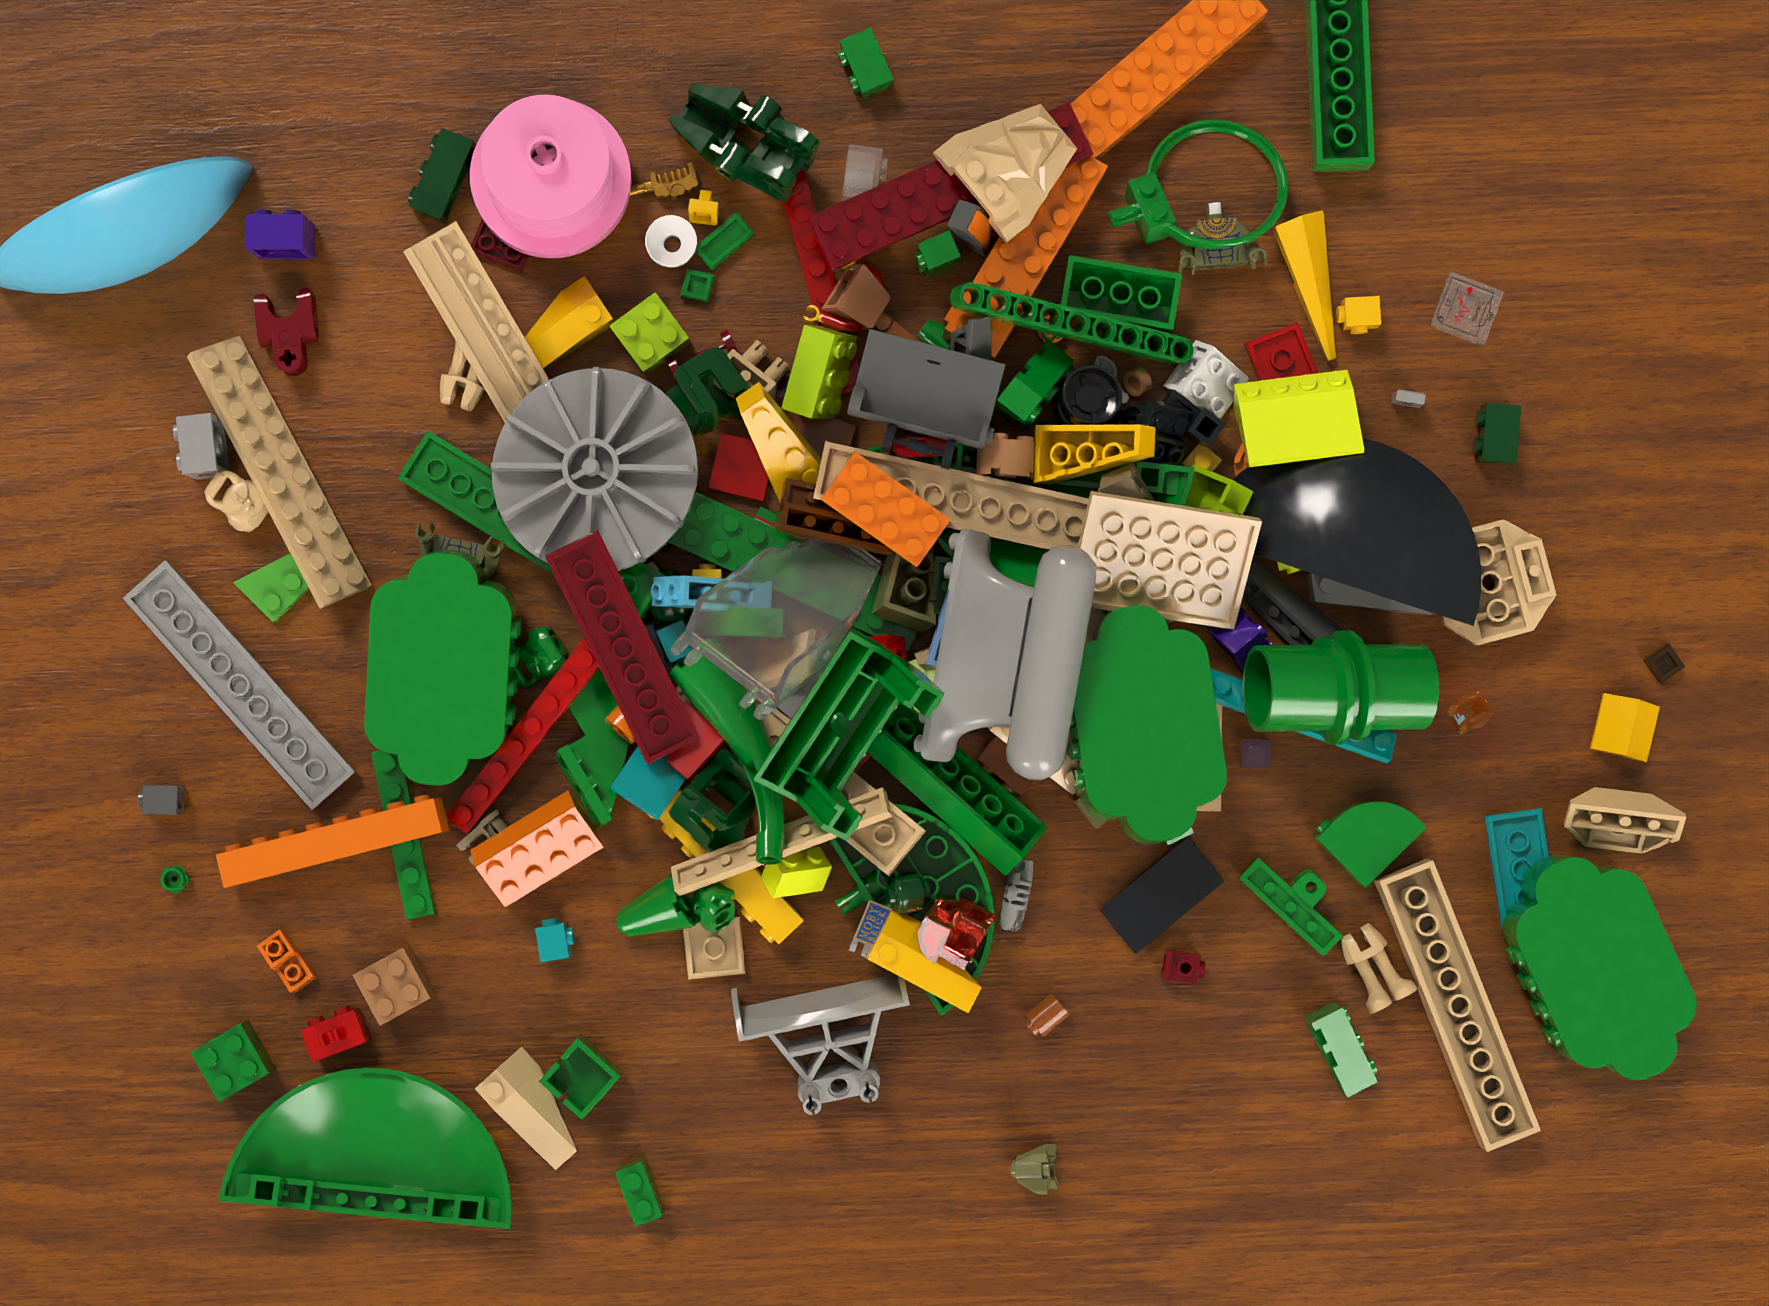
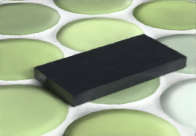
[1099,837,1224,954]

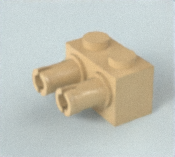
[714,340,790,399]

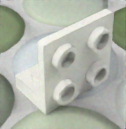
[1163,340,1249,419]

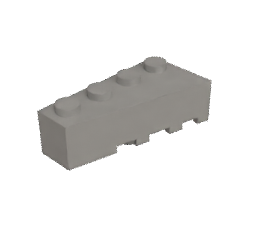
[1306,573,1433,616]

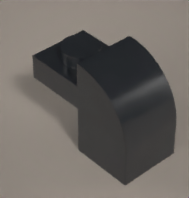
[1162,389,1226,447]

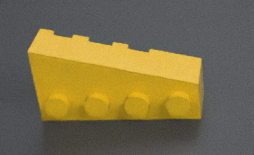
[736,382,821,503]
[1034,425,1155,485]

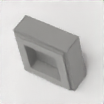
[1391,389,1426,408]

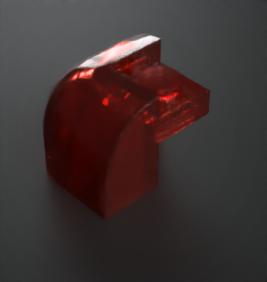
[917,897,996,970]

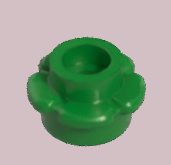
[160,865,189,893]

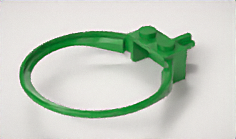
[1107,120,1288,249]

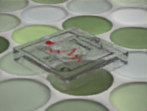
[1430,272,1504,346]

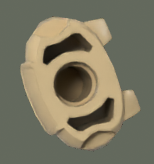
[204,470,268,532]

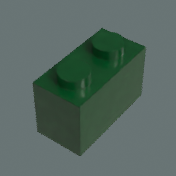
[1473,403,1521,466]

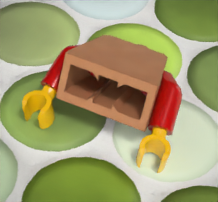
[803,259,892,333]

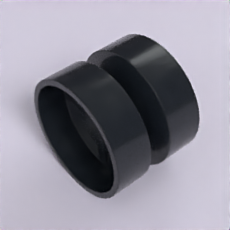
[1053,365,1122,425]

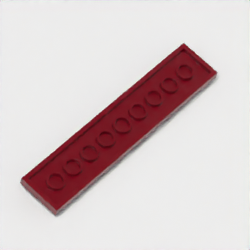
[808,102,1094,271]

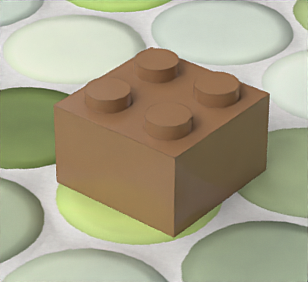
[352,945,436,1026]

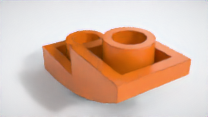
[257,929,317,994]

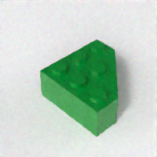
[994,339,1074,431]

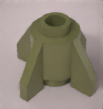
[1011,1144,1059,1194]

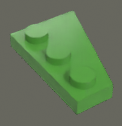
[233,553,309,623]

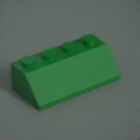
[1060,255,1182,334]

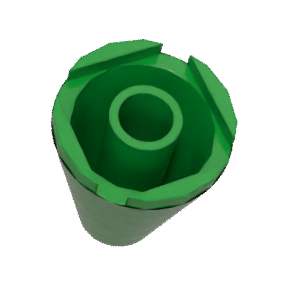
[616,874,699,937]

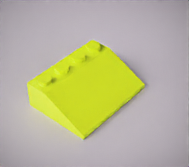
[1234,370,1364,467]

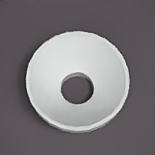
[645,215,697,268]

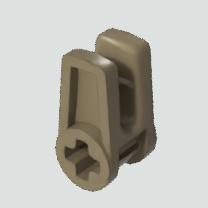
[456,809,508,865]

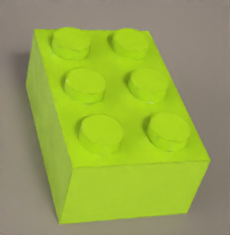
[781,325,857,419]

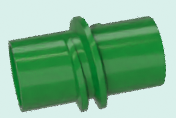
[1242,630,1439,745]

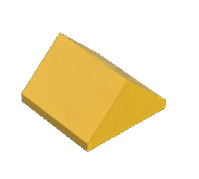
[1590,693,1660,762]

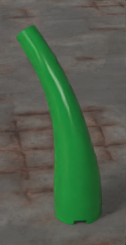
[669,638,784,865]

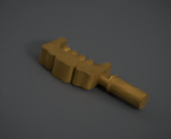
[630,162,699,200]

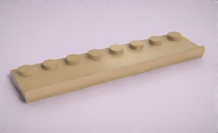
[403,221,549,423]

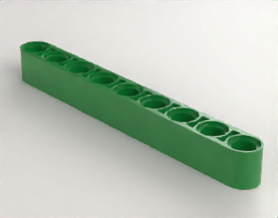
[950,282,1194,365]

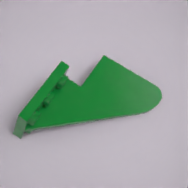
[554,668,629,829]

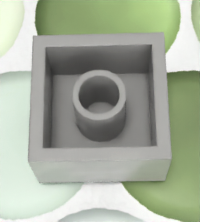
[173,413,230,480]

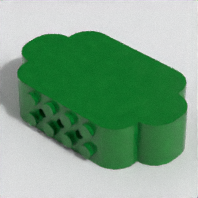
[364,549,522,785]
[1068,605,1227,844]
[1502,854,1697,1080]

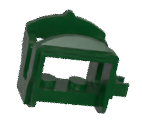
[665,347,750,436]
[669,749,756,852]

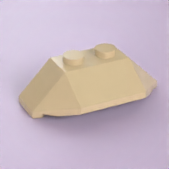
[1564,787,1686,853]

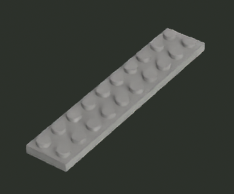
[123,560,357,810]

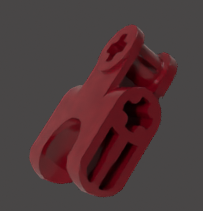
[254,288,319,376]

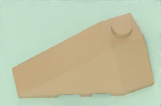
[475,1046,577,1170]

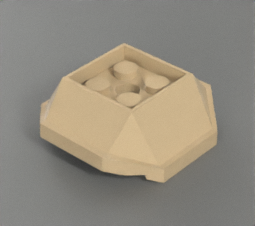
[1440,519,1557,646]

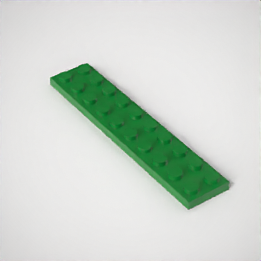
[397,431,666,619]
[668,492,918,652]

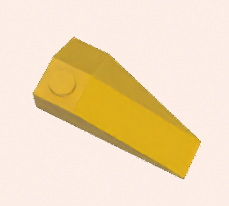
[866,907,982,1013]

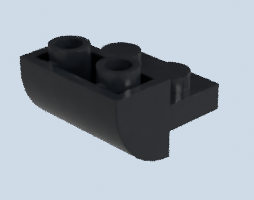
[1127,398,1194,466]

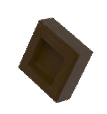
[1643,643,1685,683]

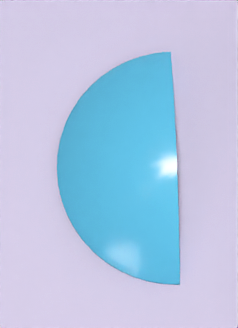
[0,156,254,294]

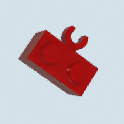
[300,1005,372,1063]

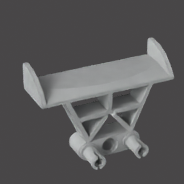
[731,974,910,1115]

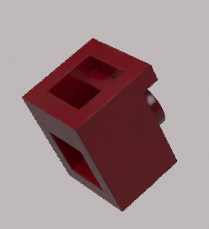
[1161,948,1205,984]

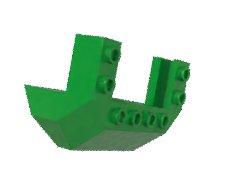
[753,628,945,841]

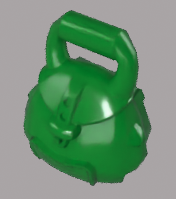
[513,626,570,688]
[693,881,735,933]

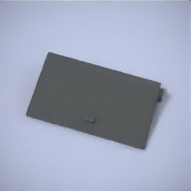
[847,329,1005,450]

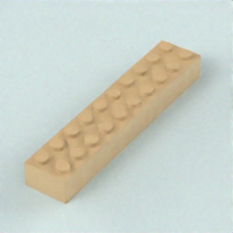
[1374,859,1541,1152]

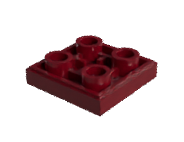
[471,219,529,273]

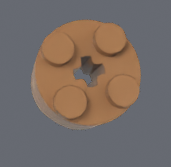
[976,433,1035,482]

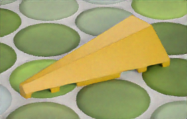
[1272,210,1336,363]

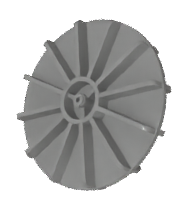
[491,367,699,571]

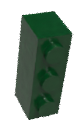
[408,128,476,224]

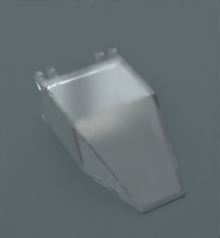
[670,539,882,720]

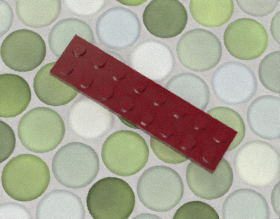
[544,530,699,765]

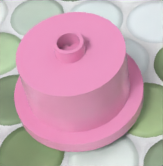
[470,95,632,258]

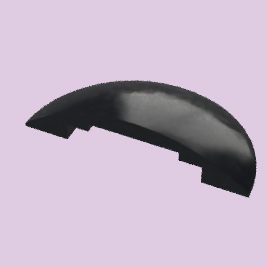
[1233,438,1481,626]

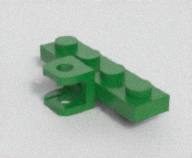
[1239,856,1343,956]

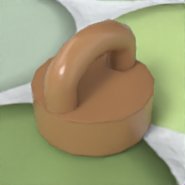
[1123,366,1152,397]

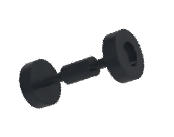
[881,424,956,470]

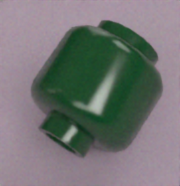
[885,873,930,914]

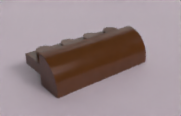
[776,478,893,556]

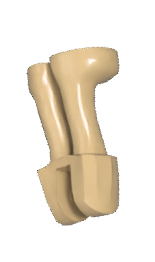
[440,333,485,412]
[1341,923,1418,1014]

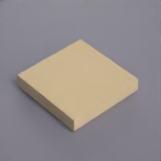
[683,916,746,980]

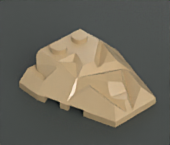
[933,104,1077,243]

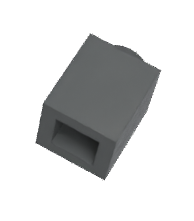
[138,785,185,815]

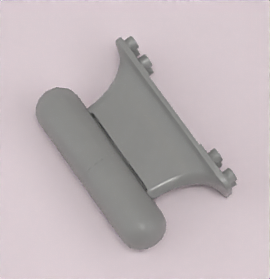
[914,529,1097,780]

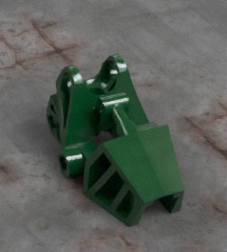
[668,83,820,204]

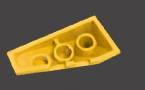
[524,276,615,371]

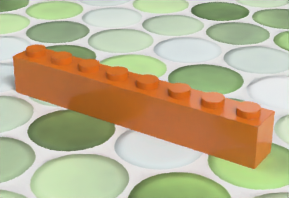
[216,794,449,888]

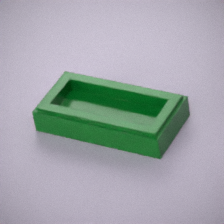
[695,212,755,271]

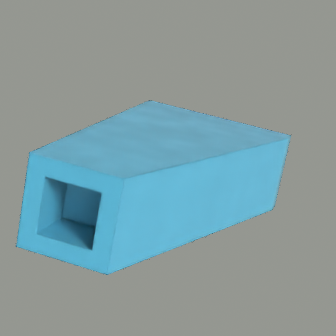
[651,576,772,610]

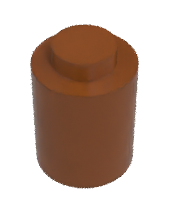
[1025,993,1070,1037]

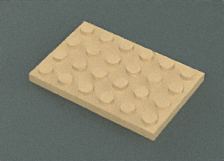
[1078,491,1262,630]

